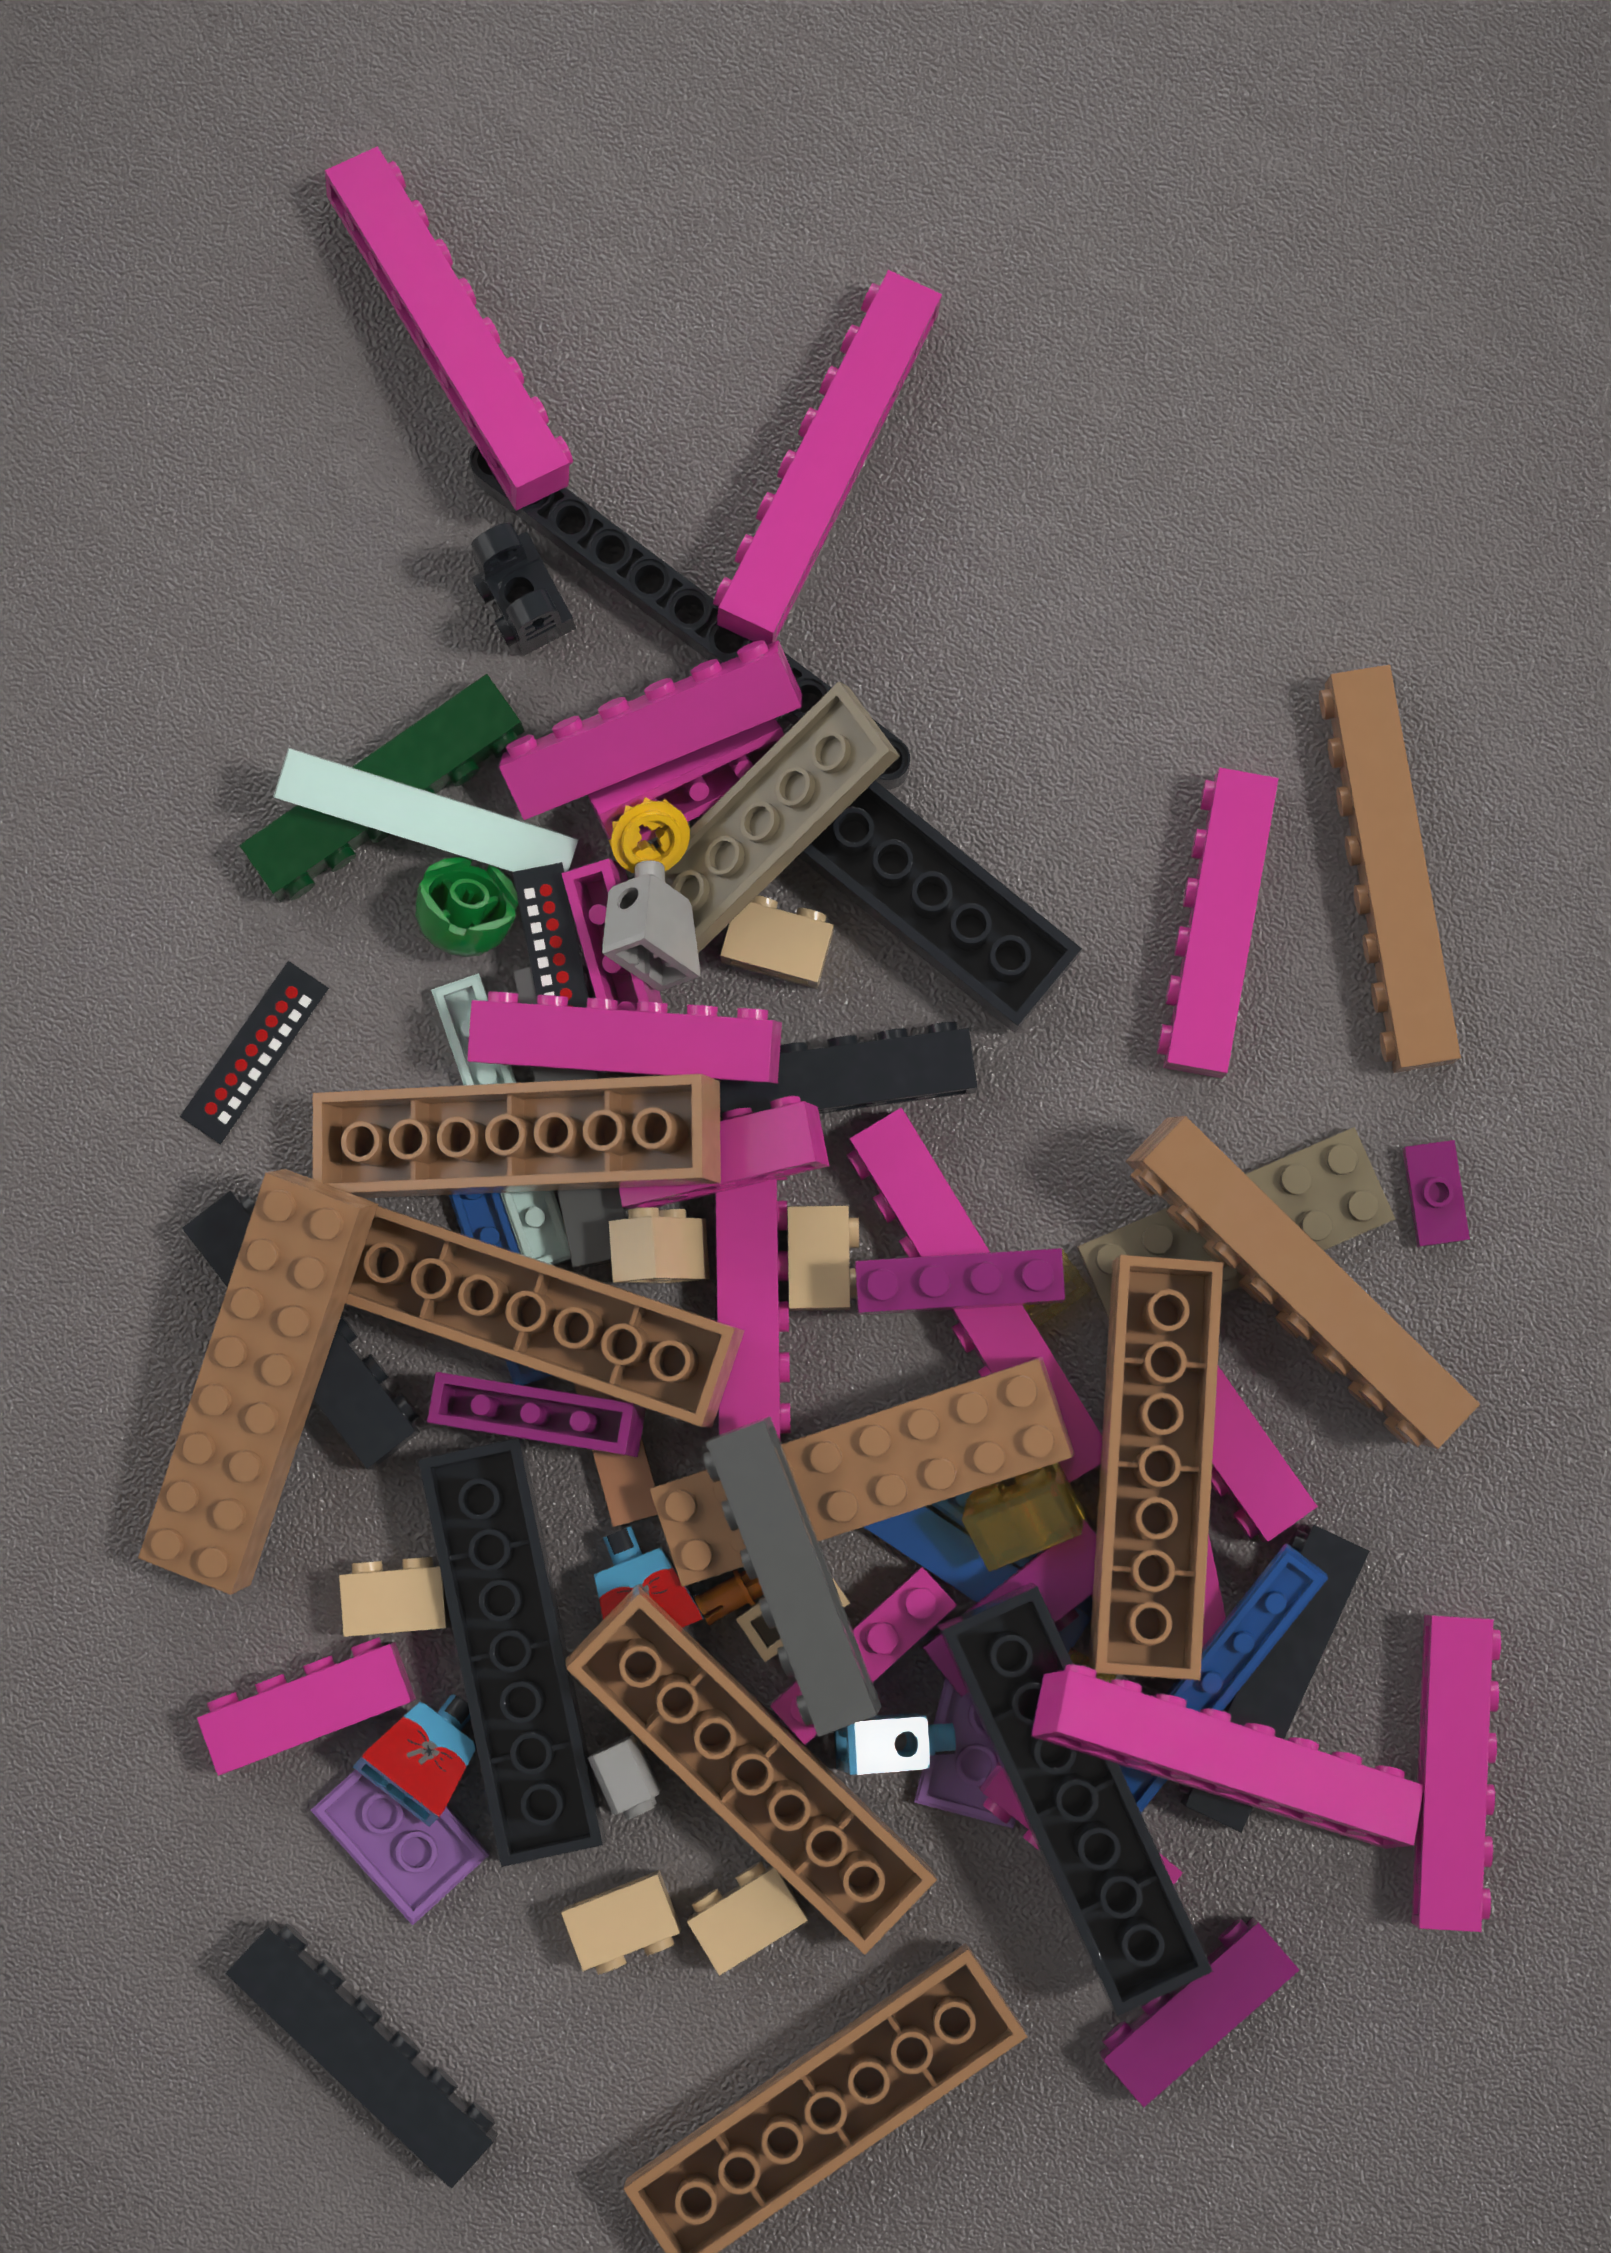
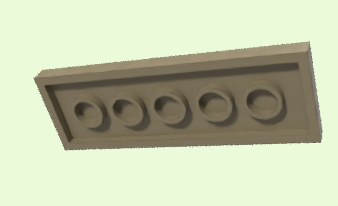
[665,681,900,953]
[1077,1127,1395,1321]

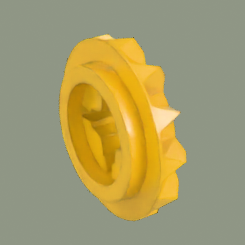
[609,797,690,873]

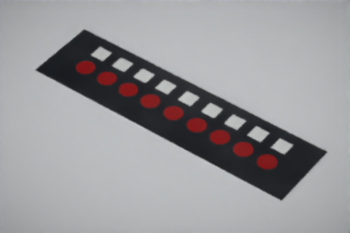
[513,862,589,1008]
[180,961,329,1145]

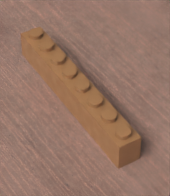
[1319,665,1461,1073]

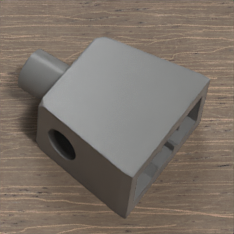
[602,860,700,991]

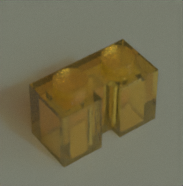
[962,1462,1085,1572]

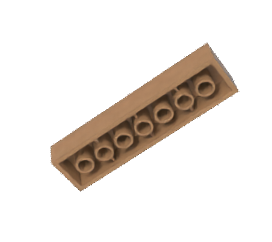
[313,1074,721,1198]
[1125,1116,1480,1449]
[138,1169,378,1595]
[345,1205,745,1428]
[1089,1255,1223,1680]
[650,1357,1075,1587]
[566,1585,937,1955]
[623,1943,1027,2253]

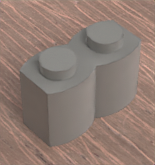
[588,1734,662,1820]

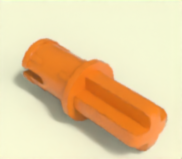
[694,1569,764,1626]

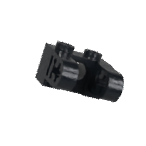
[471,523,576,656]

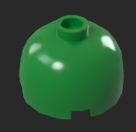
[415,857,518,957]

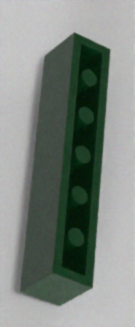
[239,674,525,902]

